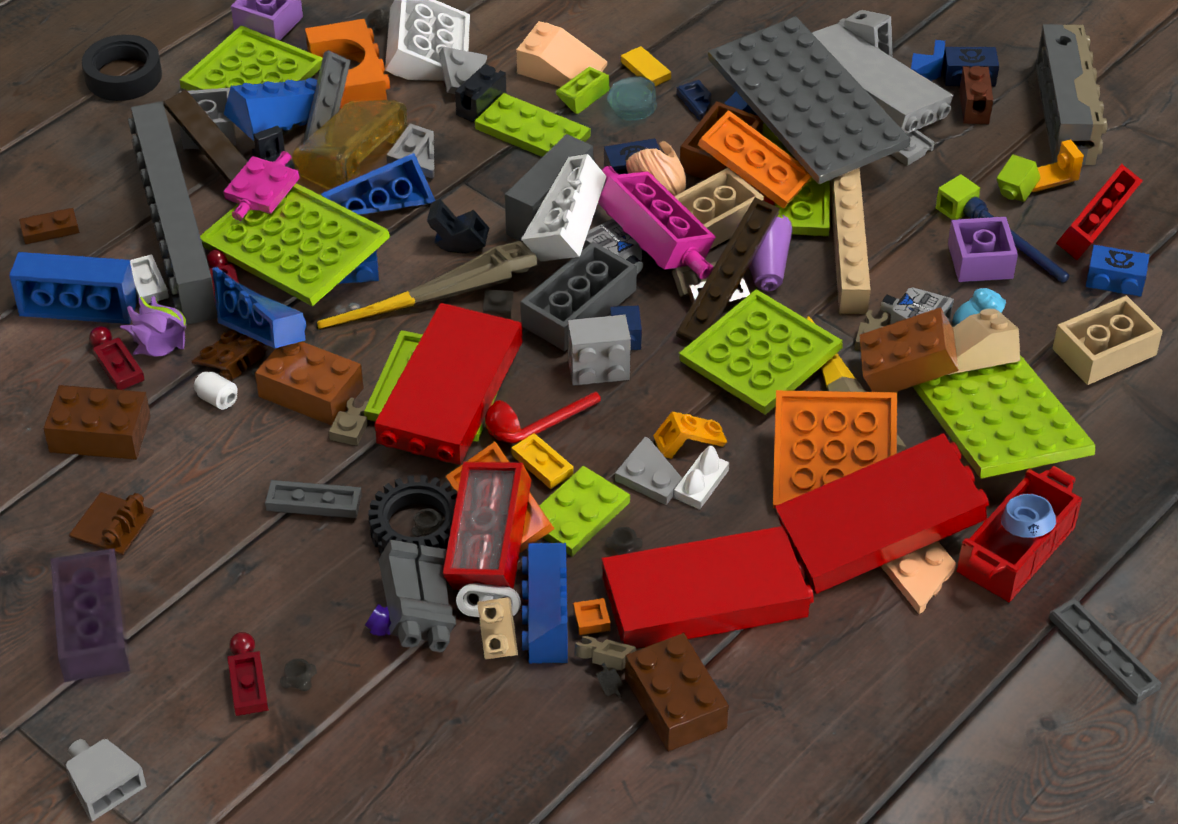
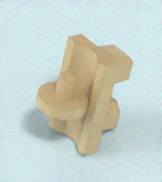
[477,597,518,660]

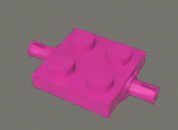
[223,151,300,221]

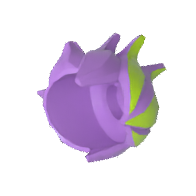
[120,296,187,357]

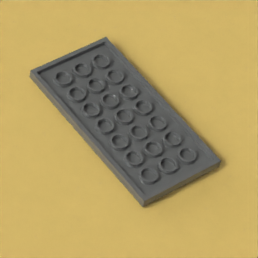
[708,16,911,184]

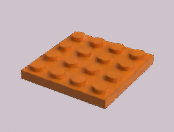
[773,390,897,509]

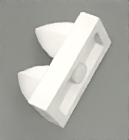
[674,446,729,509]

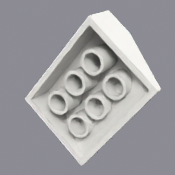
[385,0,470,81]

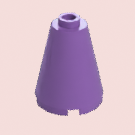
[737,215,792,291]

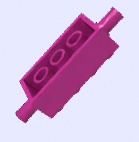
[598,166,716,280]

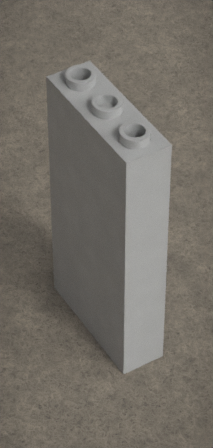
[812,23,953,134]

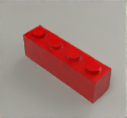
[1056,164,1143,260]

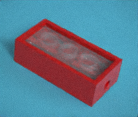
[443,462,532,590]

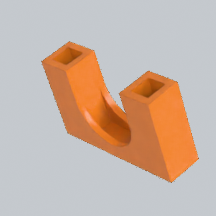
[305,19,390,108]

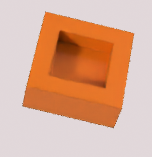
[573,598,610,635]

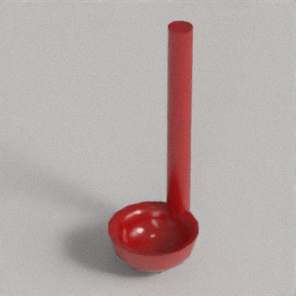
[485,391,601,443]

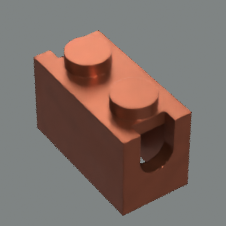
[959,66,993,124]

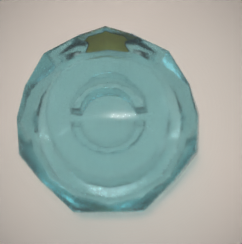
[607,76,657,120]

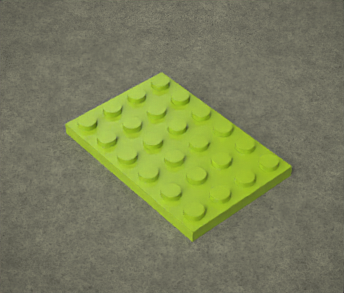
[200,183,390,306]
[913,355,1095,478]

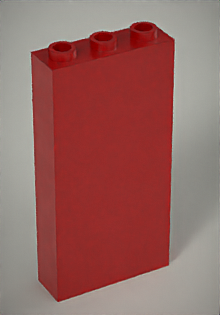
[375,303,522,465]
[775,433,989,594]
[602,526,814,649]

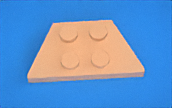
[881,541,956,614]

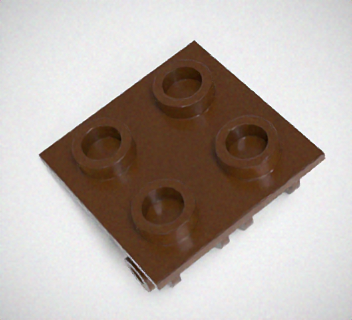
[192,329,268,382]
[69,492,154,555]

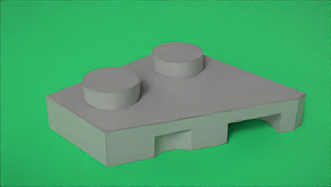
[439,47,487,94]
[387,124,434,179]
[615,437,682,505]

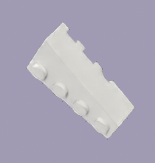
[521,154,607,261]

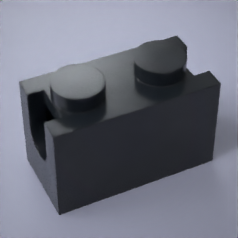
[455,64,507,123]

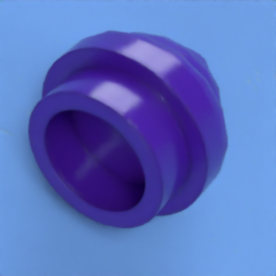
[365,604,392,636]

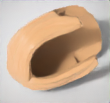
[626,141,686,196]

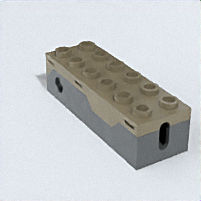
[1035,24,1107,165]

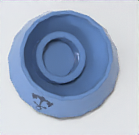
[1001,494,1056,538]

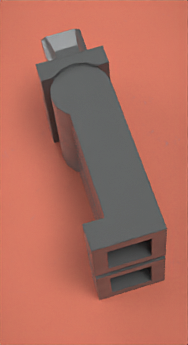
[378,540,456,652]

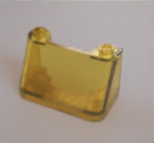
[292,100,407,190]

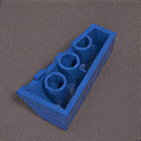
[224,78,317,141]
[319,153,436,215]
[212,267,306,348]
[522,543,568,663]

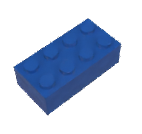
[9,252,138,324]

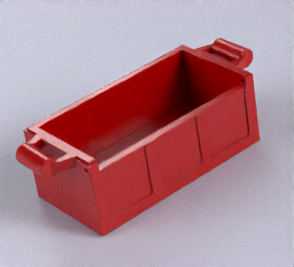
[957,466,1082,603]

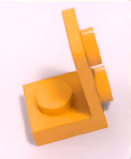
[1032,139,1084,192]
[653,411,727,459]

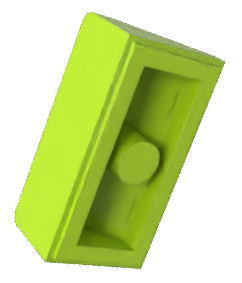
[556,66,610,114]

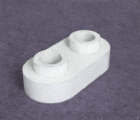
[456,583,521,617]

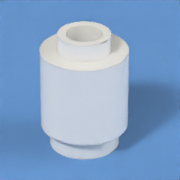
[194,372,237,410]

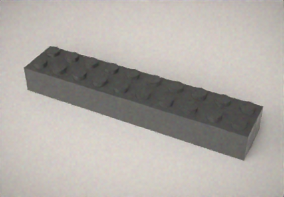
[128,101,217,325]

